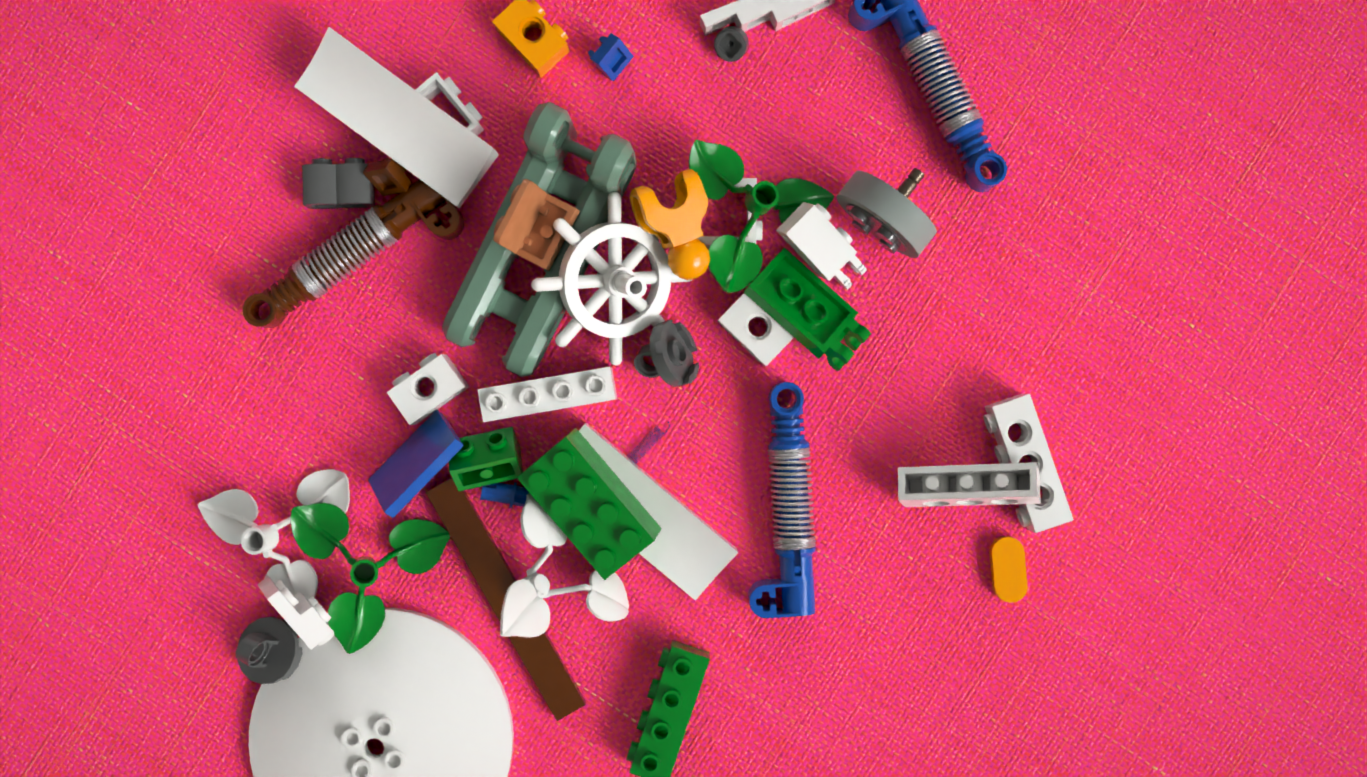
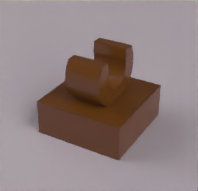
[363,157,412,196]

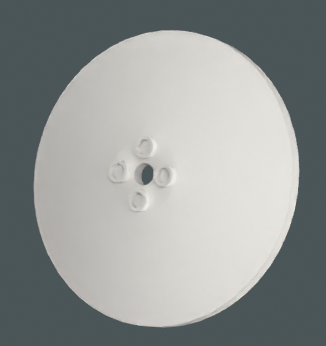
[248,607,514,777]

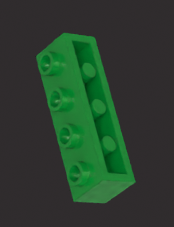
[626,640,710,777]

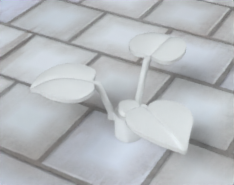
[198,469,350,599]
[500,494,629,638]

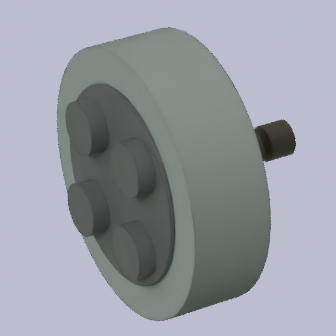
[836,168,937,258]

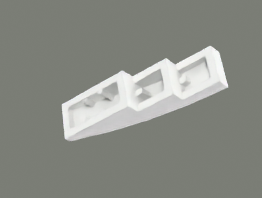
[700,0,835,36]

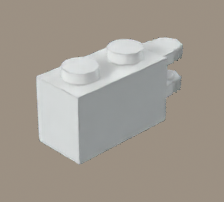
[776,202,867,290]

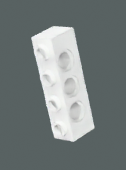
[477,366,618,422]
[983,394,1074,533]
[898,462,1041,507]

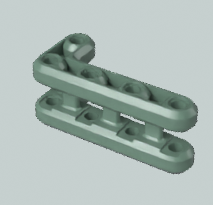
[442,102,637,377]

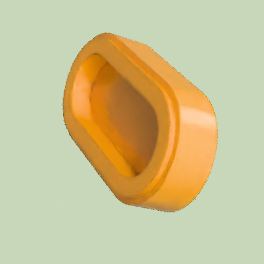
[989,536,1028,603]

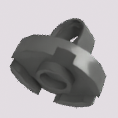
[634,320,699,387]
[235,617,302,684]

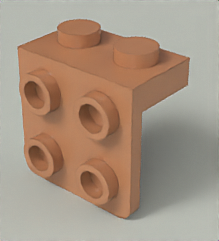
[494,179,580,271]

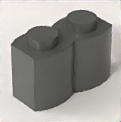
[302,158,375,209]

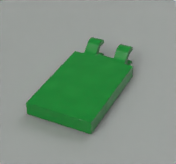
[744,248,871,371]

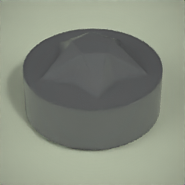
[714,26,749,62]

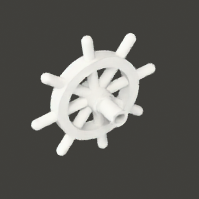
[531,192,693,366]

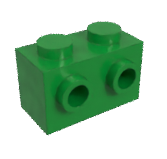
[449,427,523,492]

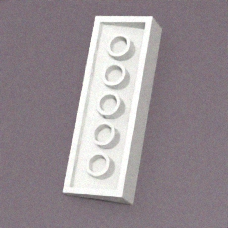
[294,27,499,208]
[579,423,739,601]

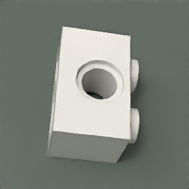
[717,293,794,367]
[387,353,469,425]

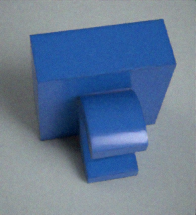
[588,33,634,81]

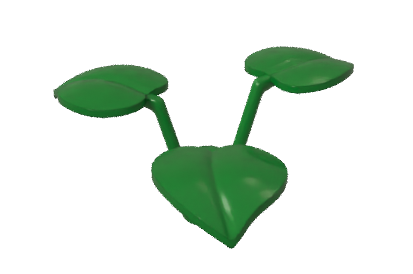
[689,140,834,293]
[291,503,450,654]

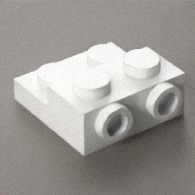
[257,576,334,650]

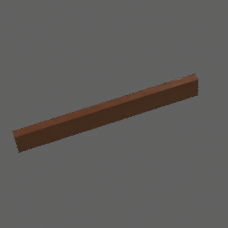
[426,478,586,721]

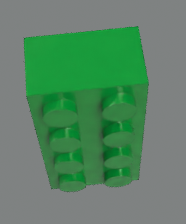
[517,428,662,580]

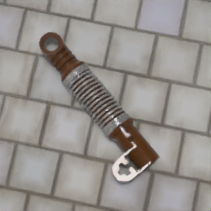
[243,179,464,328]

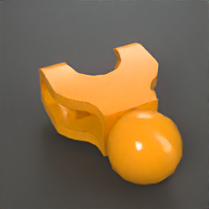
[630,169,710,280]

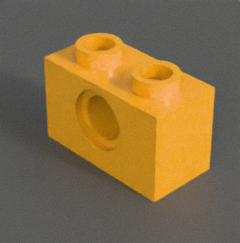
[492,0,570,78]

